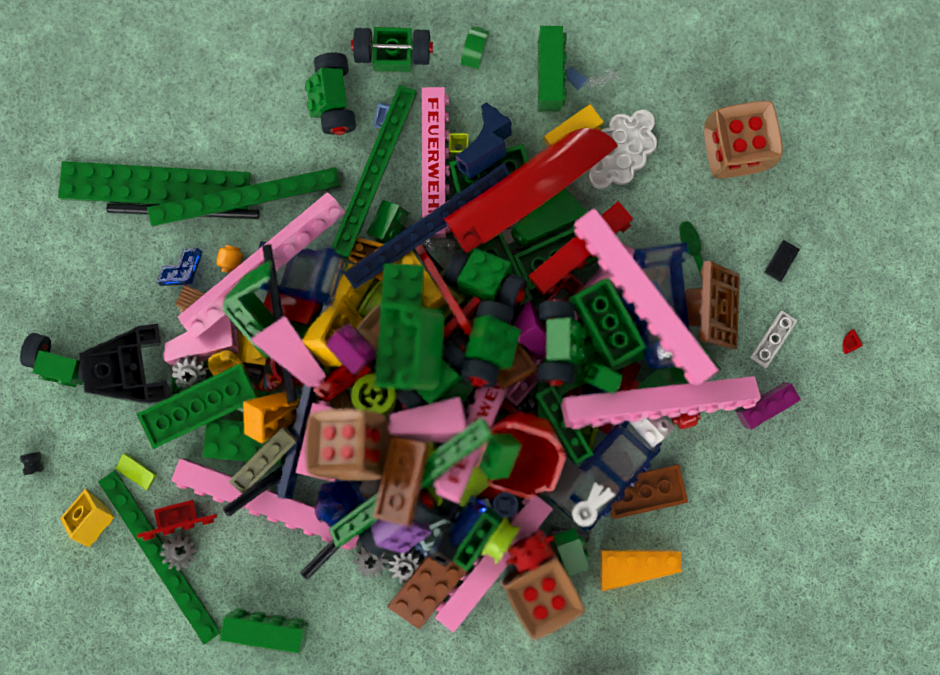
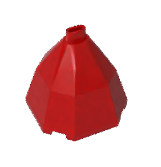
[477,411,566,499]

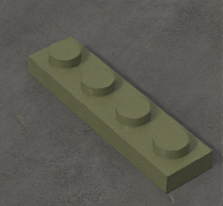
[229,426,298,494]

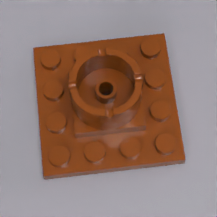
[682,261,740,349]

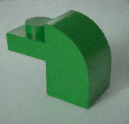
[460,27,490,69]

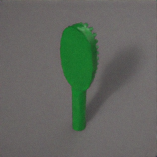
[679,221,704,280]

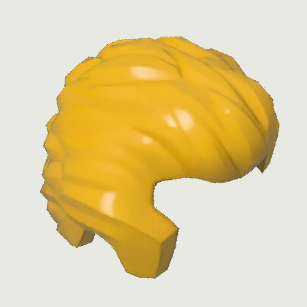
[208,350,244,376]

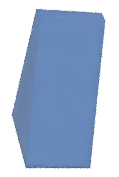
[567,66,588,90]
[373,102,390,129]

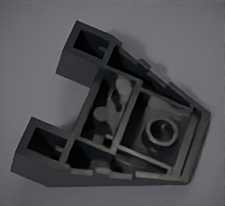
[79,324,169,405]

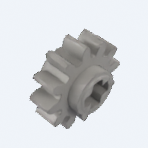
[172,355,208,388]
[160,534,197,571]
[353,546,389,579]
[389,550,422,583]

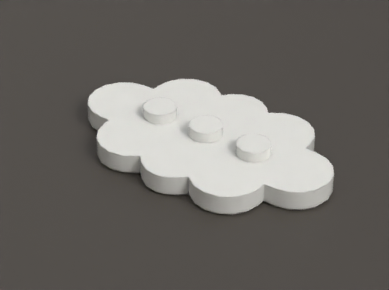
[588,110,657,189]

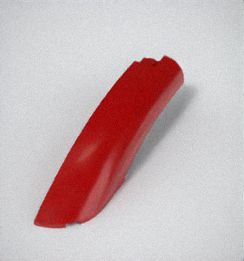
[444,128,618,253]

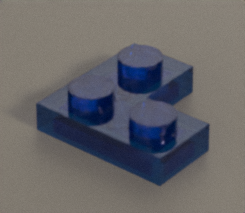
[156,248,203,286]

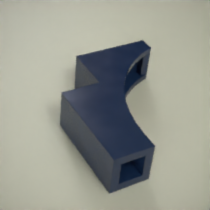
[456,102,512,179]

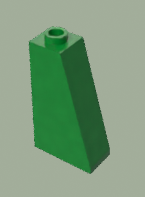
[511,188,588,247]

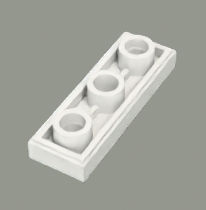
[750,310,797,368]

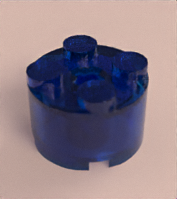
[315,481,358,527]

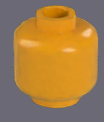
[216,245,244,273]

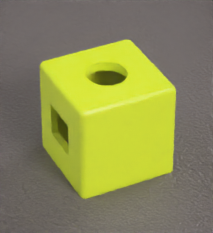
[449,133,468,157]

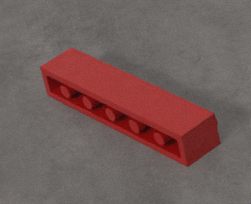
[528,201,634,296]

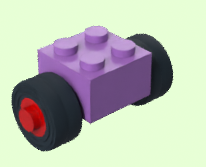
[358,487,439,556]

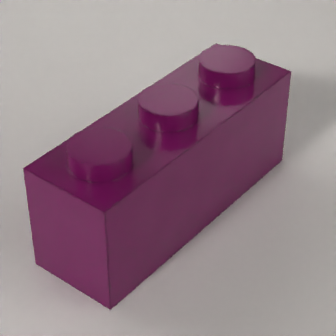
[735,382,801,430]

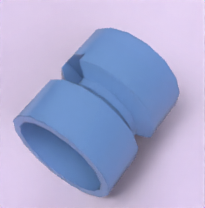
[489,492,518,518]

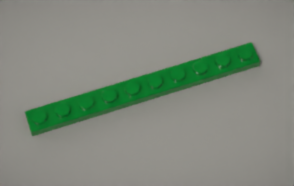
[330,85,417,260]
[147,167,341,227]
[329,418,494,547]
[98,470,221,645]

